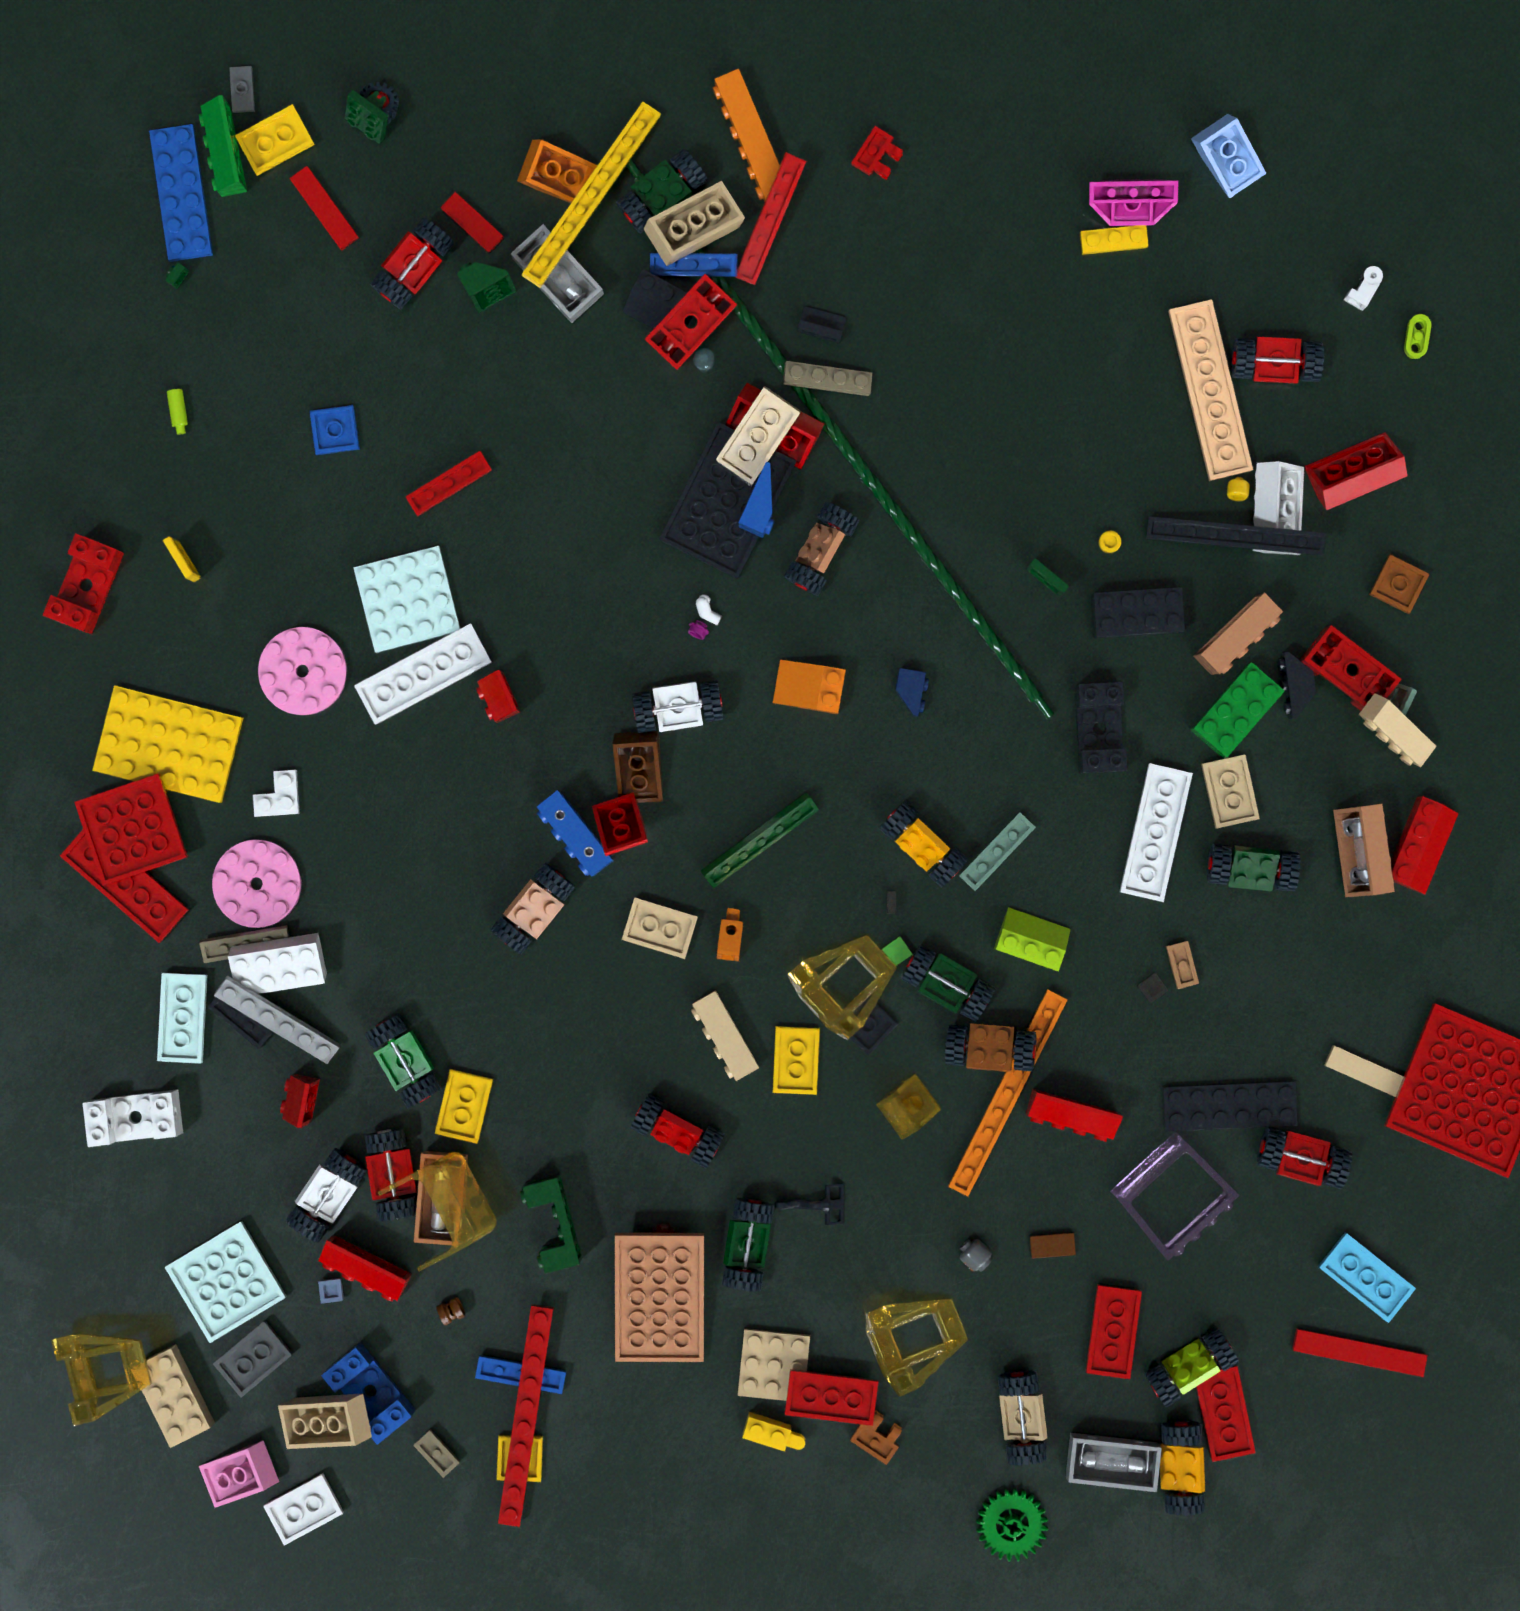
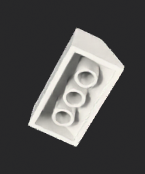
[1253,461,1304,555]

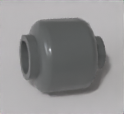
[960,1239,992,1272]

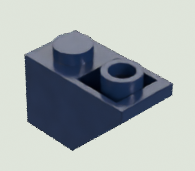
[895,668,929,717]

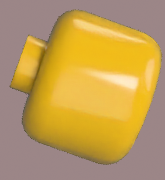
[1227,477,1250,501]

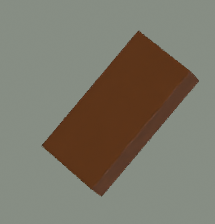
[1029,1232,1076,1259]

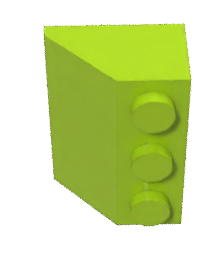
[994,907,1071,972]

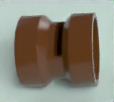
[436,1297,466,1326]

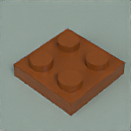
[1369,555,1429,614]

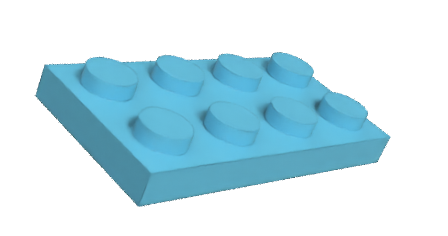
[1318,1232,1416,1323]

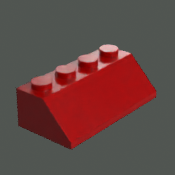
[725,383,824,469]
[1305,432,1407,510]
[1390,796,1459,895]
[1026,1089,1123,1142]
[318,1234,412,1301]

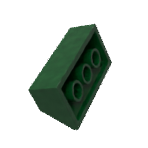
[457,262,517,313]

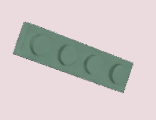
[959,812,1036,891]

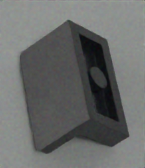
[797,307,846,344]

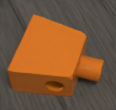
[717,908,743,961]

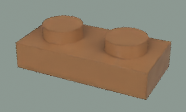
[1166,941,1199,989]

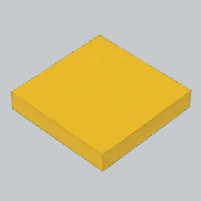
[163,536,201,582]
[497,1435,543,1482]

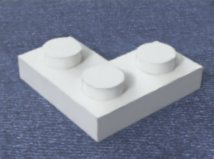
[253,770,300,817]

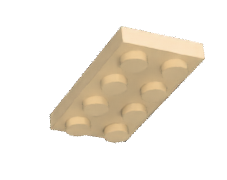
[716,386,801,485]

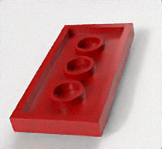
[1085,1284,1142,1379]
[1196,1365,1256,1462]
[785,1369,878,1426]

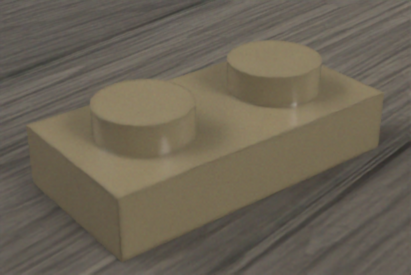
[413,1429,460,1478]

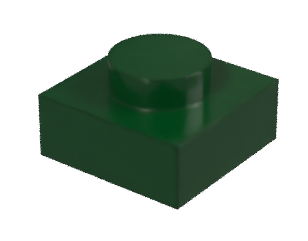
[166,262,189,289]

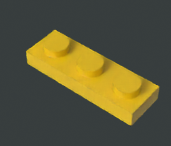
[1080,225,1148,255]

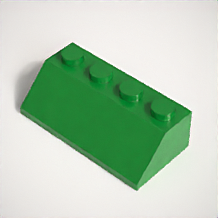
[199,95,247,197]

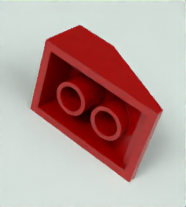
[592,792,648,856]
[280,1074,320,1128]

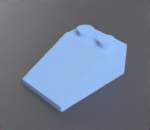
[1191,114,1266,198]

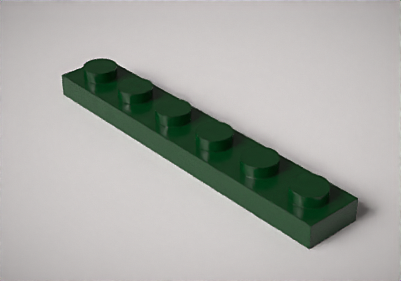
[701,792,819,888]

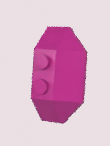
[1089,179,1178,226]

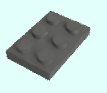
[213,1320,293,1398]

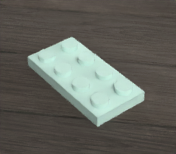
[157,973,207,1063]

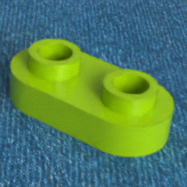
[1404,314,1431,359]

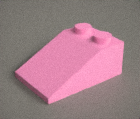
[199,1441,279,1508]

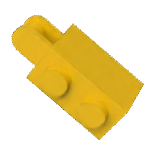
[742,1412,805,1451]

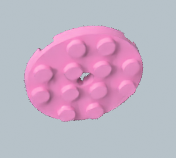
[258,627,347,715]
[212,840,302,928]

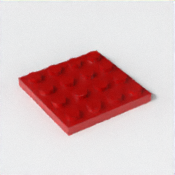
[74,774,188,886]

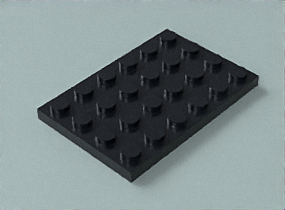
[659,422,797,579]

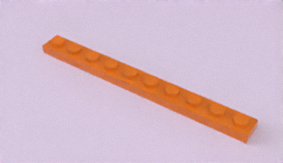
[948,989,1067,1196]

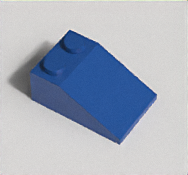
[739,462,774,538]

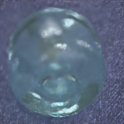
[693,348,715,371]

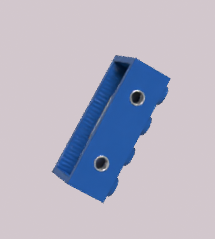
[537,790,614,877]

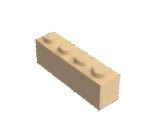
[1359,693,1436,767]
[691,990,759,1081]

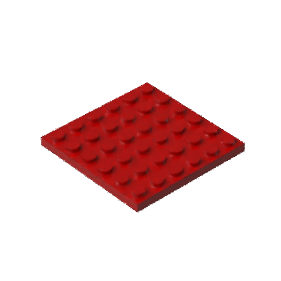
[1384,1003,1520,1178]

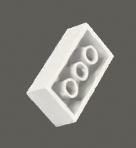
[228,933,327,994]

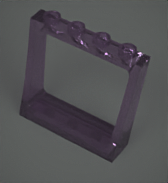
[1111,1132,1240,1261]

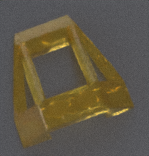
[788,935,897,1040]
[866,1299,968,1397]
[51,1334,152,1426]

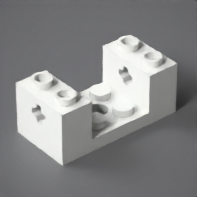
[83,1090,183,1147]

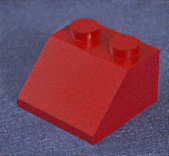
[476,670,521,723]

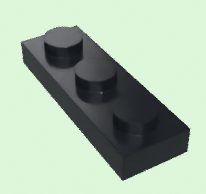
[208,997,274,1049]

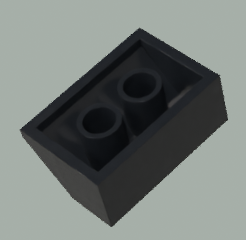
[623,269,695,329]

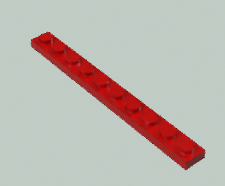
[498,1304,554,1527]

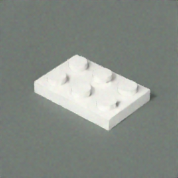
[263,1473,344,1545]

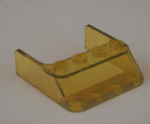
[378,1152,497,1272]

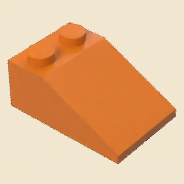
[517,139,598,203]
[773,660,846,714]

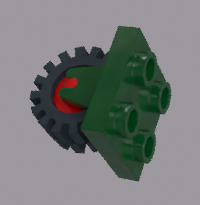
[344,82,399,144]

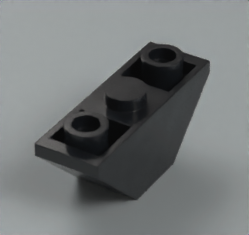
[1278,652,1316,719]

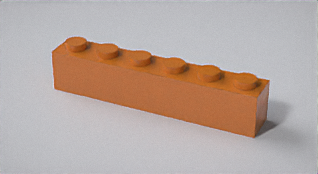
[712,69,780,202]

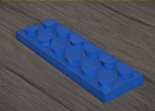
[149,124,213,262]

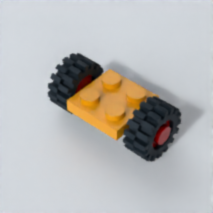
[879,800,968,888]
[1160,1420,1205,1516]

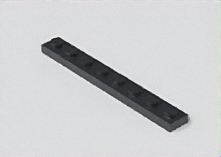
[1146,516,1327,556]

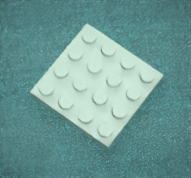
[353,546,460,653]
[165,1221,287,1343]

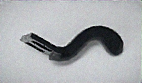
[774,1184,844,1225]

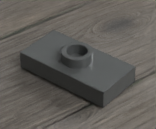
[229,66,255,113]

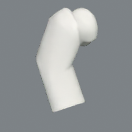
[696,594,722,625]

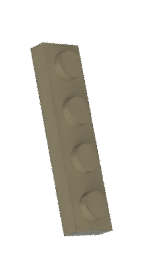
[783,361,872,396]
[199,925,290,963]

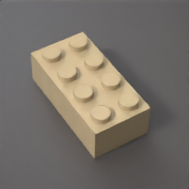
[644,181,745,266]
[131,1344,215,1448]
[278,1394,372,1449]

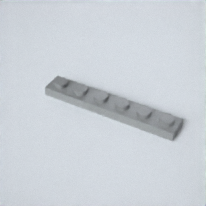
[214,976,340,1064]

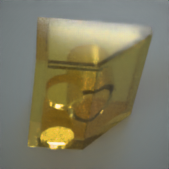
[876,1074,941,1140]

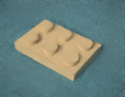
[1201,755,1260,828]
[622,898,698,959]

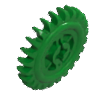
[976,1488,1049,1562]

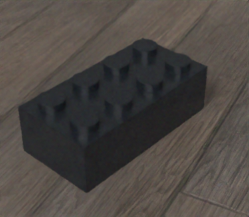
[1091,587,1185,639]

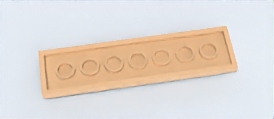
[1168,300,1253,481]

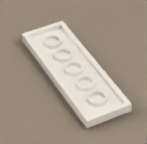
[354,624,492,725]
[1119,763,1193,902]

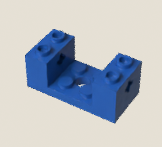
[321,1342,416,1445]

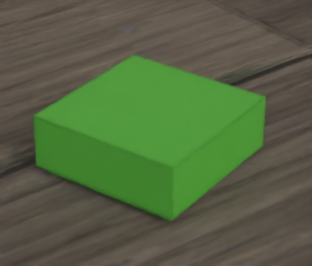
[882,936,913,967]

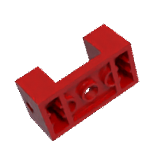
[645,274,737,370]
[43,533,124,634]
[1300,625,1402,711]

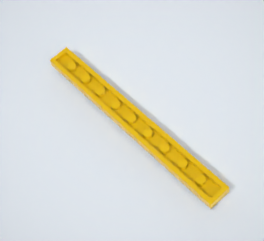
[522,102,661,288]

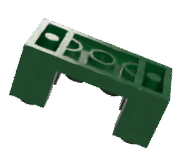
[520,1173,582,1274]

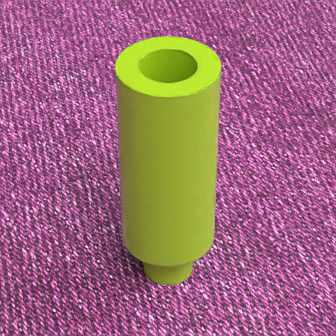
[167,389,188,434]

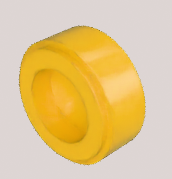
[1098,531,1121,553]

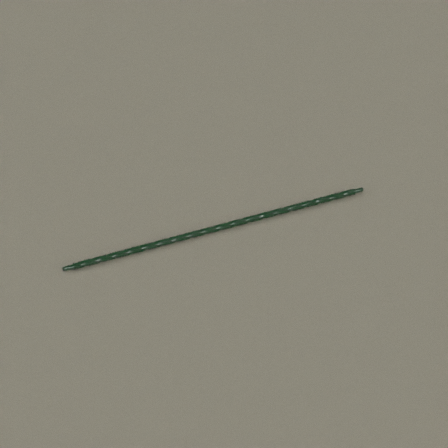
[626,159,1054,719]

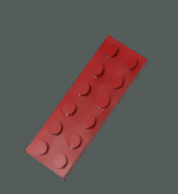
[60,830,190,943]

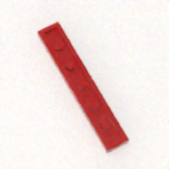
[736,152,806,285]
[1292,1328,1428,1377]

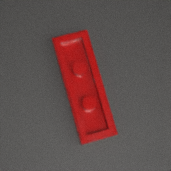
[441,192,504,254]

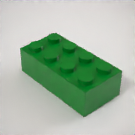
[1190,662,1285,758]

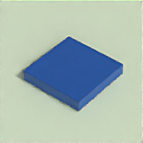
[310,405,360,455]

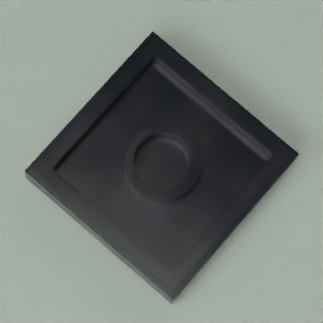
[836,994,899,1056]

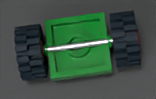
[365,1014,442,1109]

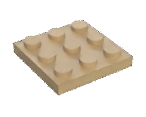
[738,1328,810,1401]

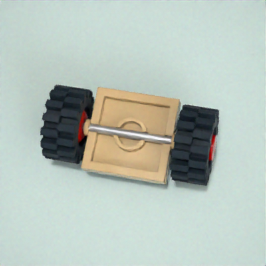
[998,1370,1047,1465]

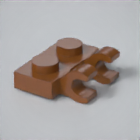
[850,1410,902,1465]

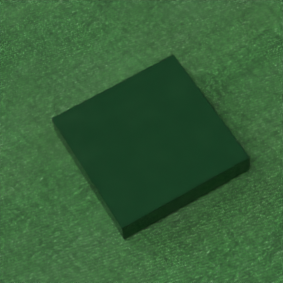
[1026,558,1069,596]

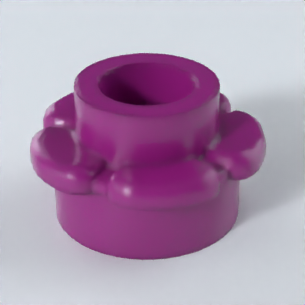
[688,620,709,640]

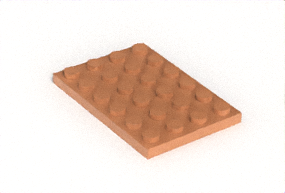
[615,1233,704,1362]

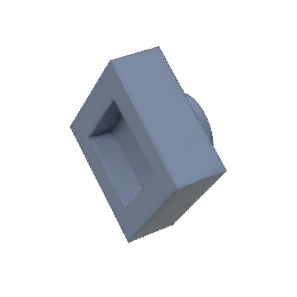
[318,1278,344,1304]

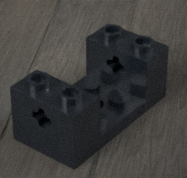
[1075,682,1127,774]

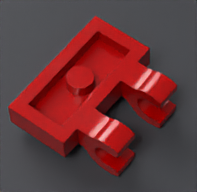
[851,126,903,180]

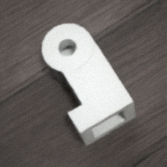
[1344,266,1383,311]

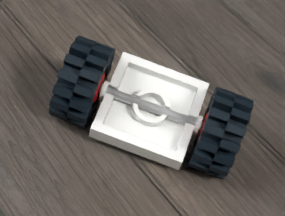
[632,681,723,733]
[286,1148,367,1242]

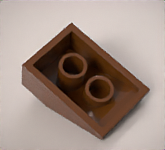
[613,731,663,803]

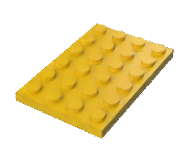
[92,685,243,803]

